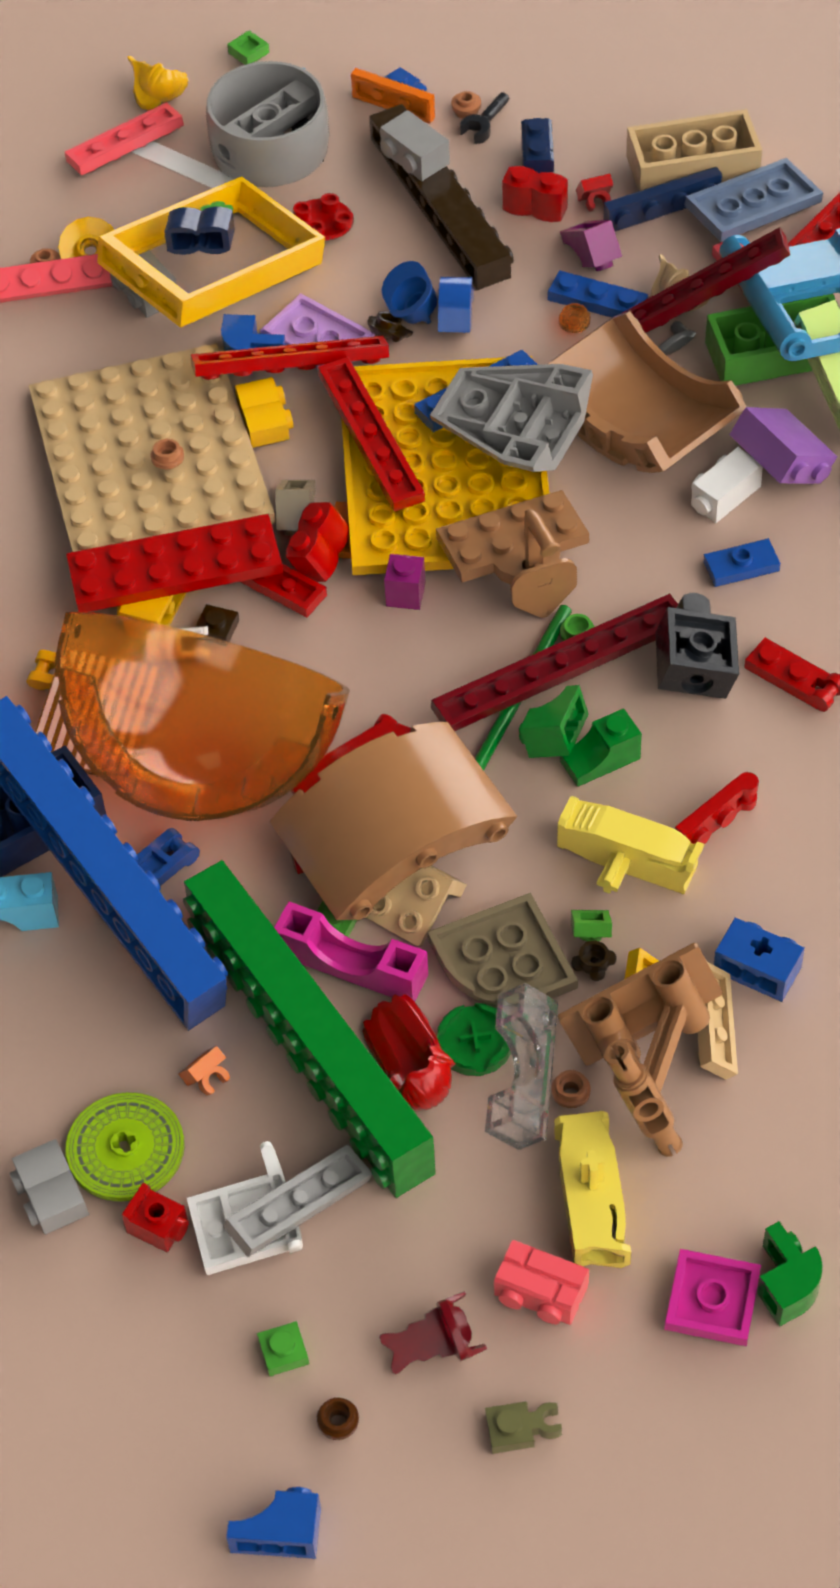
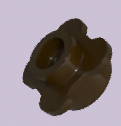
[571,941,616,981]

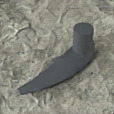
[658,321,697,355]

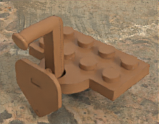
[436,490,589,618]

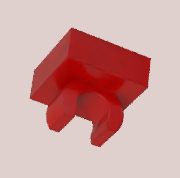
[576,173,613,212]

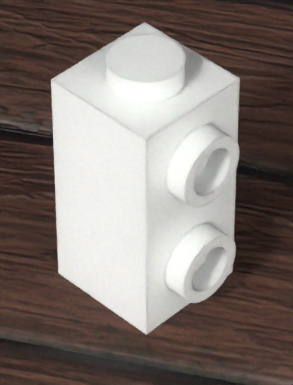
[691,447,763,523]

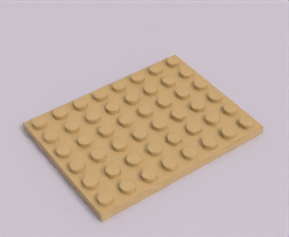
[28,343,276,552]

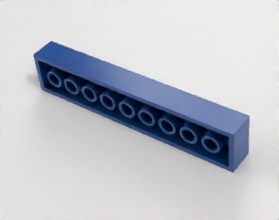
[0,696,228,1031]

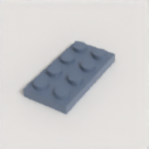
[685,158,823,242]

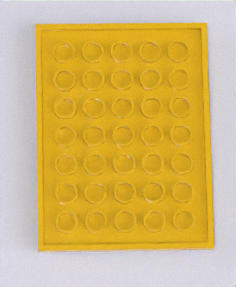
[341,356,550,575]

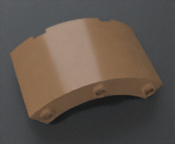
[547,311,747,473]
[269,722,518,920]

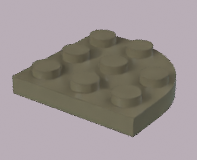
[427,893,578,1008]

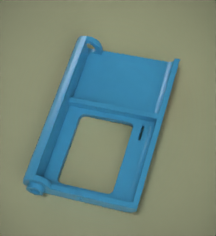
[719,229,840,361]

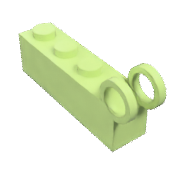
[794,300,840,431]

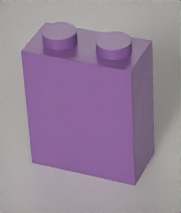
[729,407,838,484]

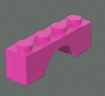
[274,901,429,1001]

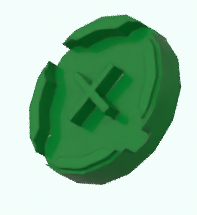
[437,1003,513,1076]

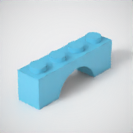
[0,872,59,931]

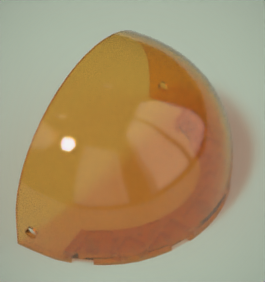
[55,612,350,821]

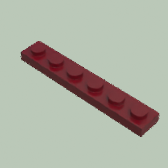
[621,227,790,333]

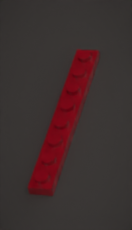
[430,593,679,731]

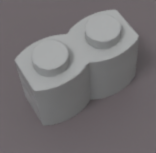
[9,1139,89,1235]

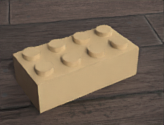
[626,109,762,191]

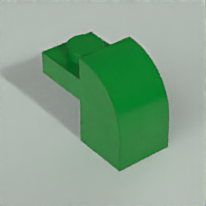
[757,1221,823,1327]

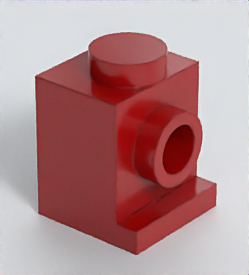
[122,1183,189,1253]

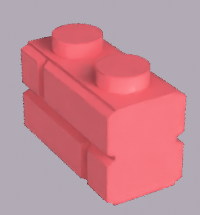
[494,1240,589,1325]

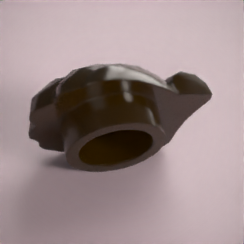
[367,311,413,343]

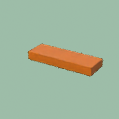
[351,68,435,124]

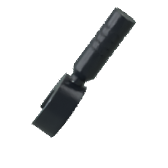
[460,92,509,144]

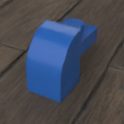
[438,277,474,333]
[221,314,286,375]

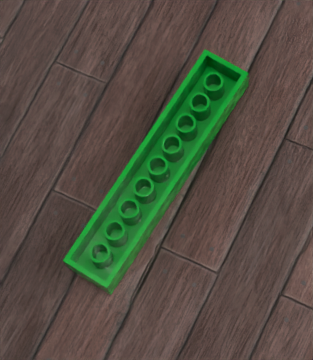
[183,860,436,1198]

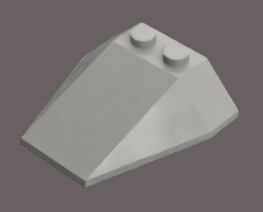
[430,364,593,472]

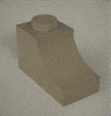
[275,479,316,536]

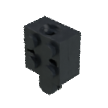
[655,593,739,699]

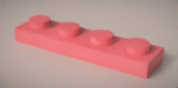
[64,102,184,176]
[0,254,112,303]

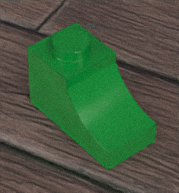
[519,685,589,758]
[560,708,642,787]

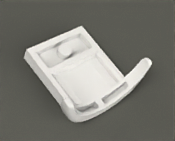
[187,1141,303,1275]

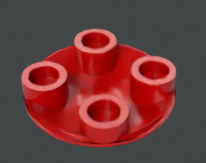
[293,193,354,240]

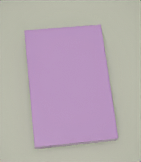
[260,293,375,369]

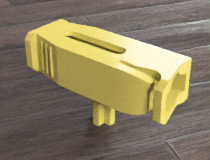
[557,796,705,894]
[554,1111,631,1268]

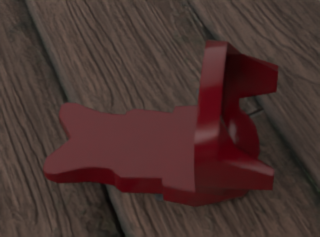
[379,1291,487,1374]

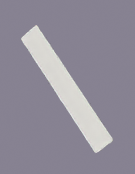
[131,141,234,188]

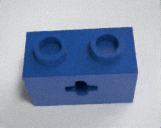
[714,917,805,1002]

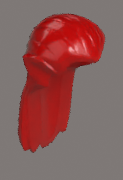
[362,994,456,1111]

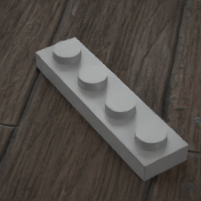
[223,1144,373,1257]

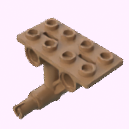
[558,943,723,1157]

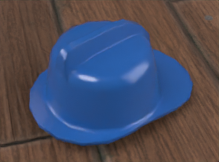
[381,261,438,324]

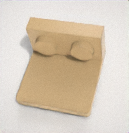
[366,865,467,946]

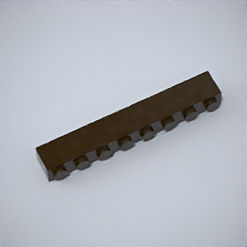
[369,104,514,290]

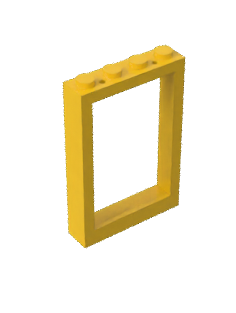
[97,176,325,328]

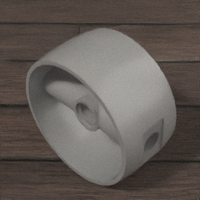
[206,61,329,187]

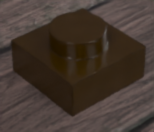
[195,604,240,646]

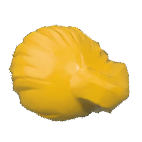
[127,56,188,110]

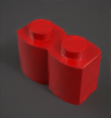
[502,166,568,222]
[286,502,350,582]

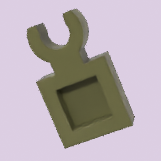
[485,1401,562,1454]

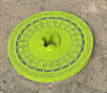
[66,1092,185,1202]

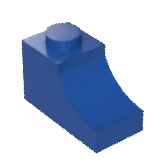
[226,1487,321,1559]

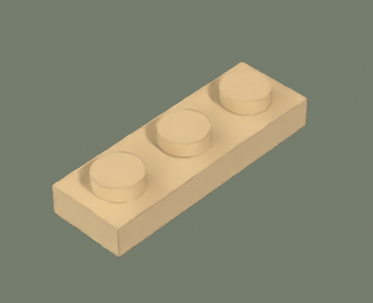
[698,962,738,1080]

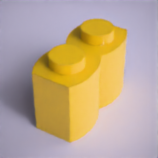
[234,377,294,448]

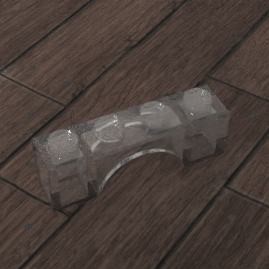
[485,983,558,1150]

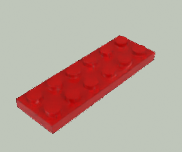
[66,513,283,614]

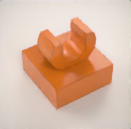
[178,1046,230,1095]

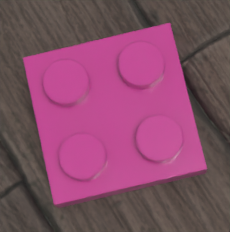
[664,1249,761,1347]

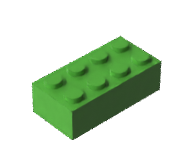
[705,294,840,386]

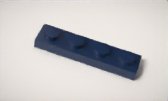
[603,166,722,231]

